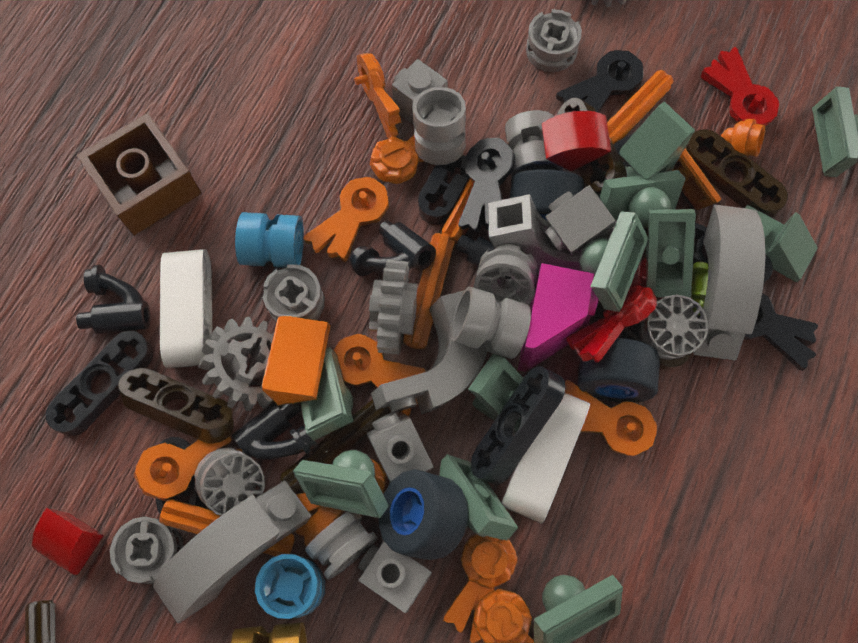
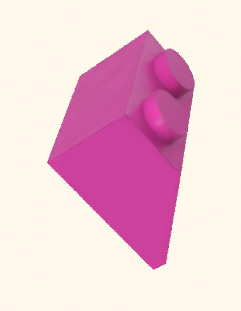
[518,263,598,372]

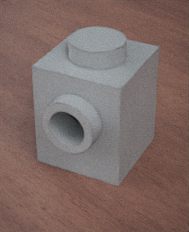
[392,59,448,125]
[545,185,616,256]
[366,412,434,483]
[358,542,432,613]

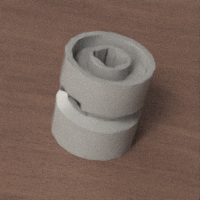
[413,87,466,165]
[505,110,563,178]
[451,286,531,359]

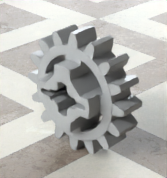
[369,260,418,355]
[199,317,274,411]

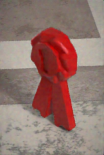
[700,47,779,126]
[566,285,657,362]

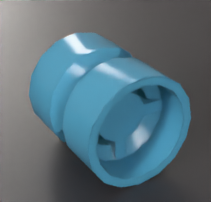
[235,212,304,268]
[255,554,326,619]

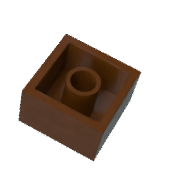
[77,112,202,236]

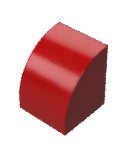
[542,111,611,171]
[32,508,104,575]

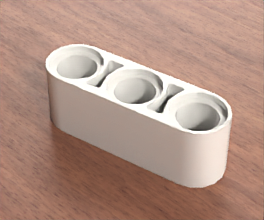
[160,249,212,368]
[502,393,590,524]

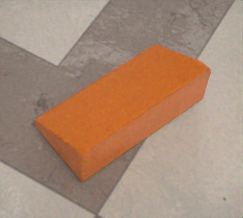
[672,148,721,210]
[262,316,331,405]

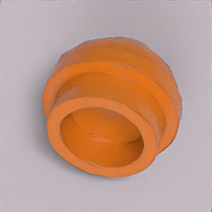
[721,119,765,157]

